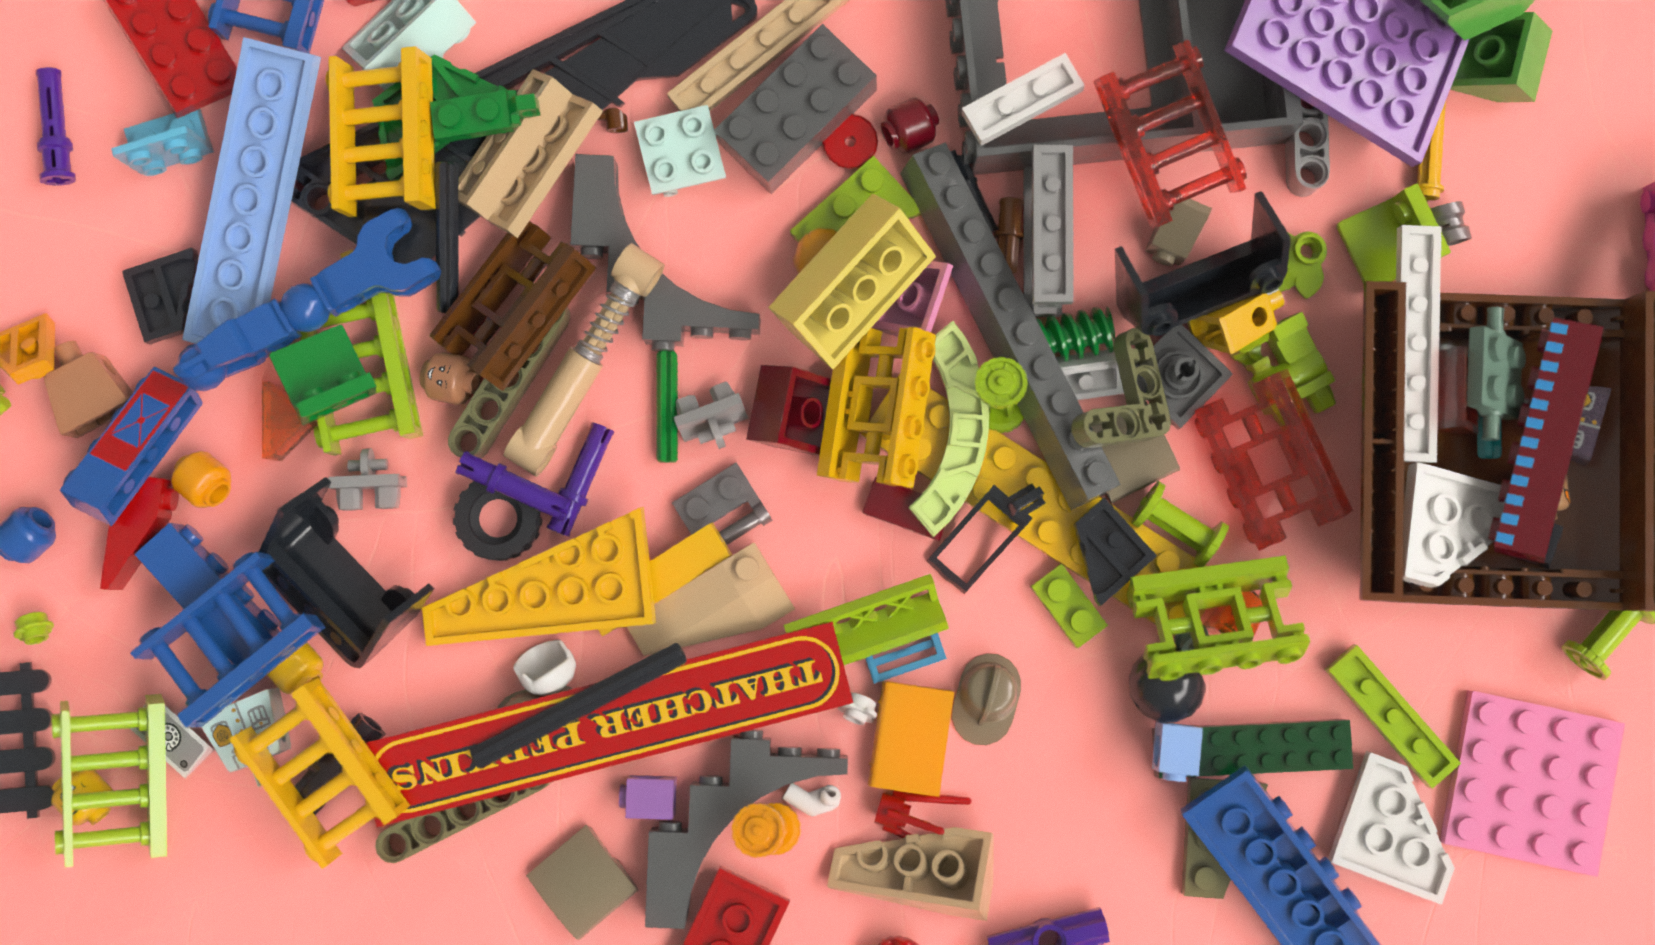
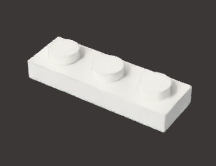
[962,53,1085,146]

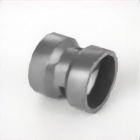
[1431,201,1472,246]

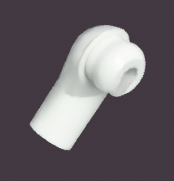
[782,783,841,817]

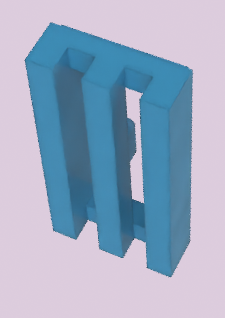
[865,633,947,684]

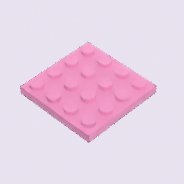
[1440,690,1625,877]

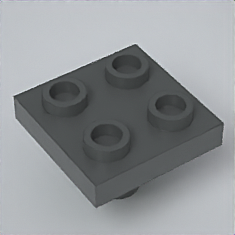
[1135,324,1233,430]

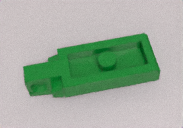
[430,90,541,143]

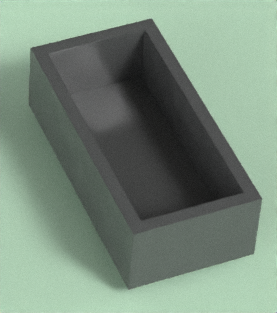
[714,24,877,194]

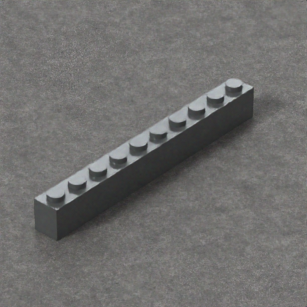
[900,142,1121,510]

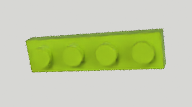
[1324,644,1461,789]

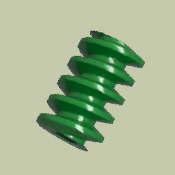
[1036,306,1115,362]

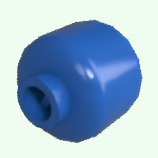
[0,507,56,564]

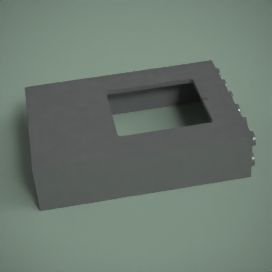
[945,0,1303,175]

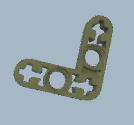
[1071,327,1171,448]

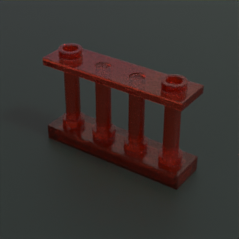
[1093,39,1247,227]

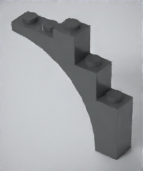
[570,154,761,352]
[645,730,848,929]

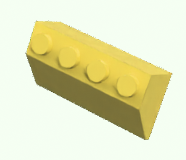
[768,194,936,369]

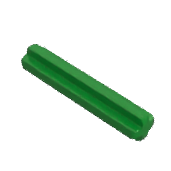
[656,351,678,463]

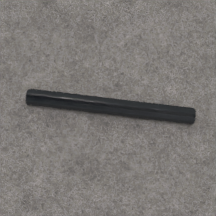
[470,643,687,769]

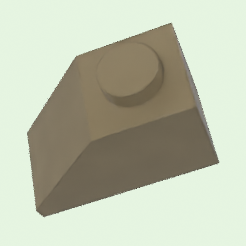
[1145,193,1212,267]

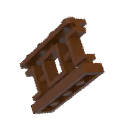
[430,221,596,391]

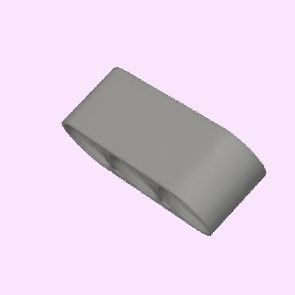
[1285,105,1330,197]

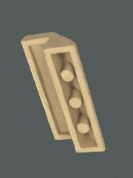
[458,69,603,238]

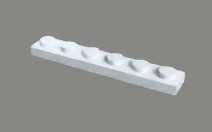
[1396,225,1441,463]

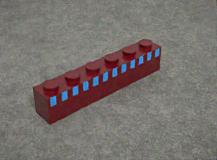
[1488,318,1604,563]

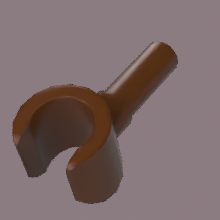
[598,108,628,133]

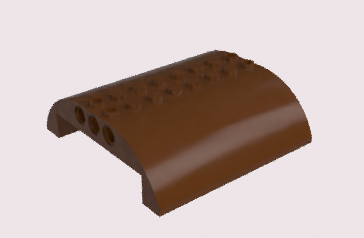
[1359,281,1655,612]

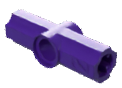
[987,907,1110,945]

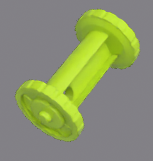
[975,357,1027,433]
[1131,481,1229,567]
[1561,610,1655,680]

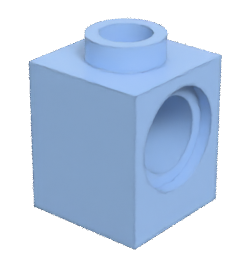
[1152,722,1203,782]

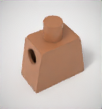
[44,340,134,438]

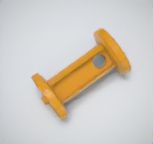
[731,803,802,858]

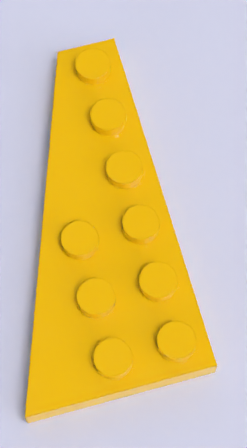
[422,507,656,646]

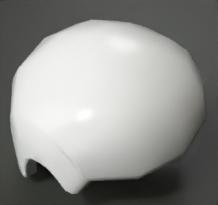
[513,640,576,696]

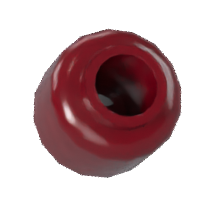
[880,97,940,154]

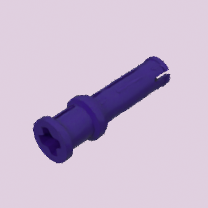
[36,67,76,186]

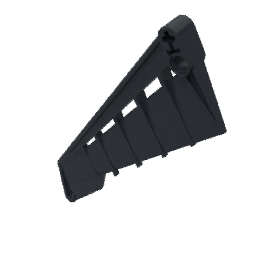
[291,0,758,264]

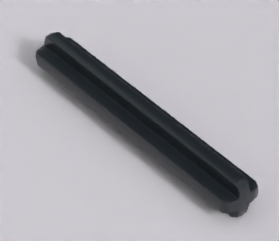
[435,161,459,313]

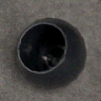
[1129,646,1206,723]

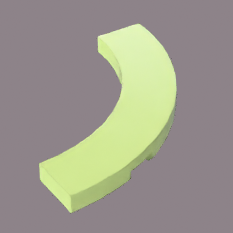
[908,321,989,537]

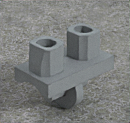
[674,382,749,449]
[328,448,408,511]

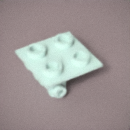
[634,105,726,197]

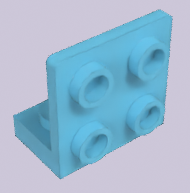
[111,109,214,176]

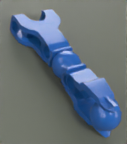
[173,208,441,391]

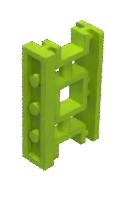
[1127,555,1311,681]

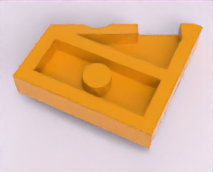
[0,313,55,385]

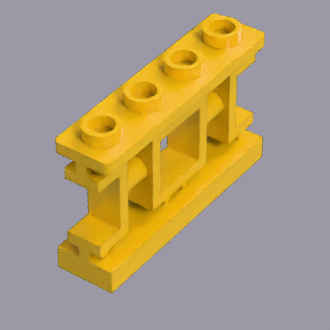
[816,327,936,488]

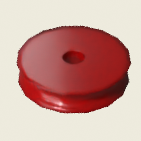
[822,114,878,169]

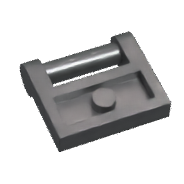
[672,462,773,545]

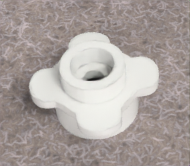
[837,692,877,725]

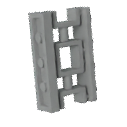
[1023,145,1074,318]

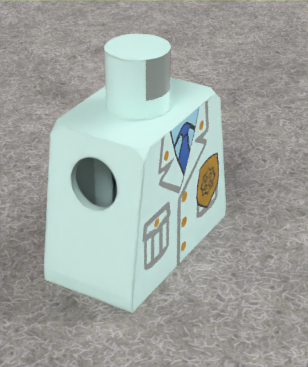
[202,688,291,787]

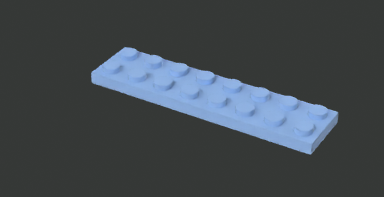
[182,37,321,344]

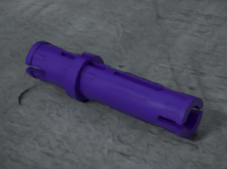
[546,422,615,537]
[455,451,573,522]

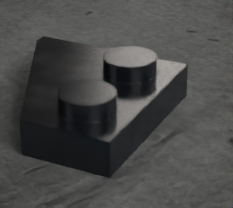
[122,247,199,345]
[1074,497,1157,606]

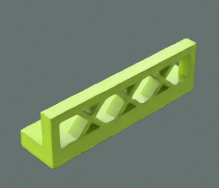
[784,574,949,665]

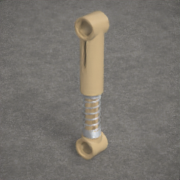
[503,243,665,477]

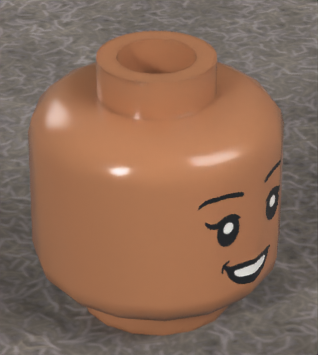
[419,352,481,405]

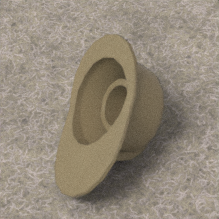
[952,653,1021,746]

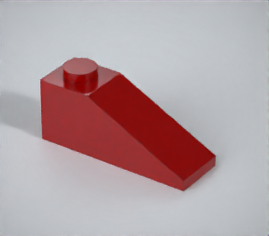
[100,477,179,590]

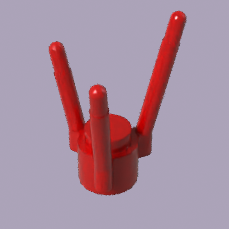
[874,790,972,838]

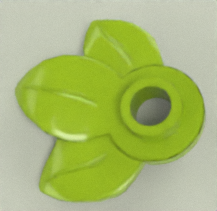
[1278,232,1327,299]

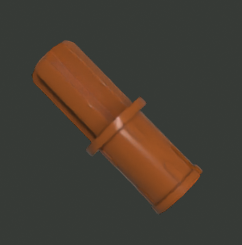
[994,197,1024,274]

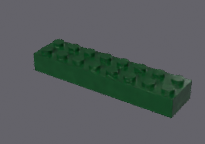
[1152,719,1354,778]

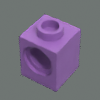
[619,775,677,820]

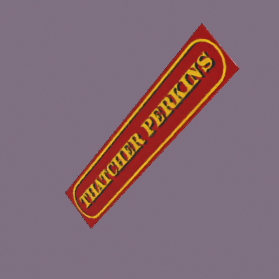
[366,621,853,828]

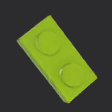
[1030,564,1108,649]

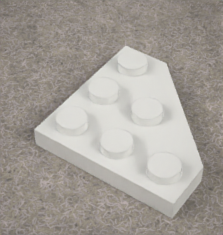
[1403,462,1505,587]
[1328,751,1455,905]

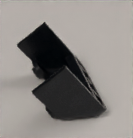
[1114,191,1291,336]
[258,477,434,669]

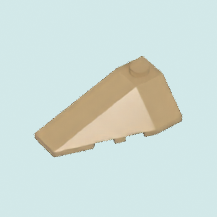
[627,542,795,656]
[827,827,994,921]

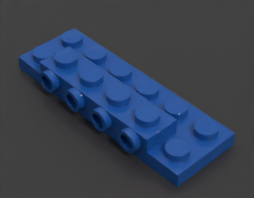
[1180,765,1382,945]

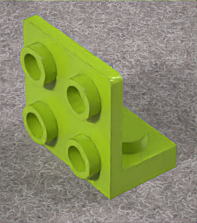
[1336,183,1451,284]

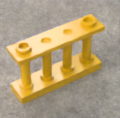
[325,46,436,217]
[229,678,410,869]

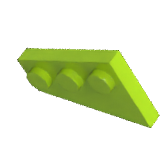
[790,156,921,242]

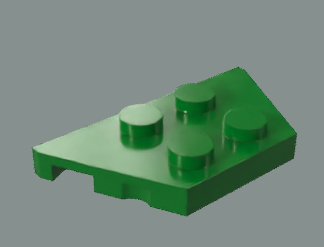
[372,54,507,181]

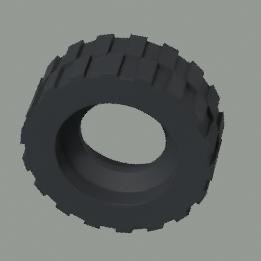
[453,481,543,561]

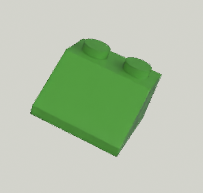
[1450,12,1553,103]

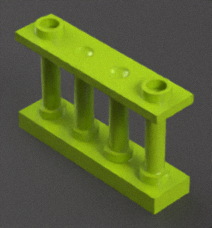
[300,293,424,456]
[52,694,167,868]

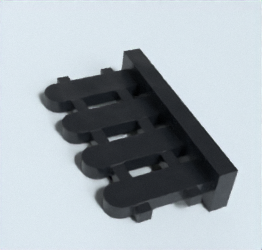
[0,662,56,819]

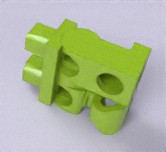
[1229,312,1336,430]

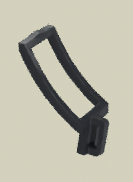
[927,483,1046,594]

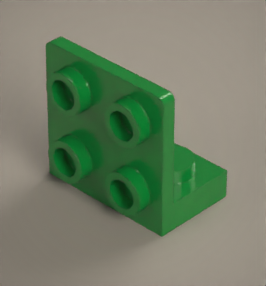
[270,325,377,426]

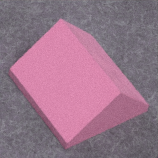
[871,261,953,337]

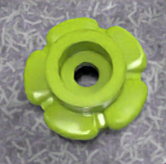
[13,612,54,645]

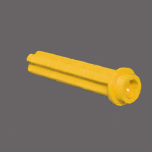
[1417,101,1446,201]

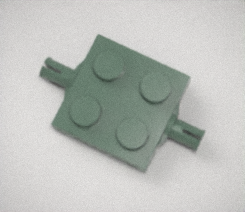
[1467,307,1526,441]

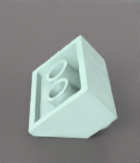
[342,0,477,91]

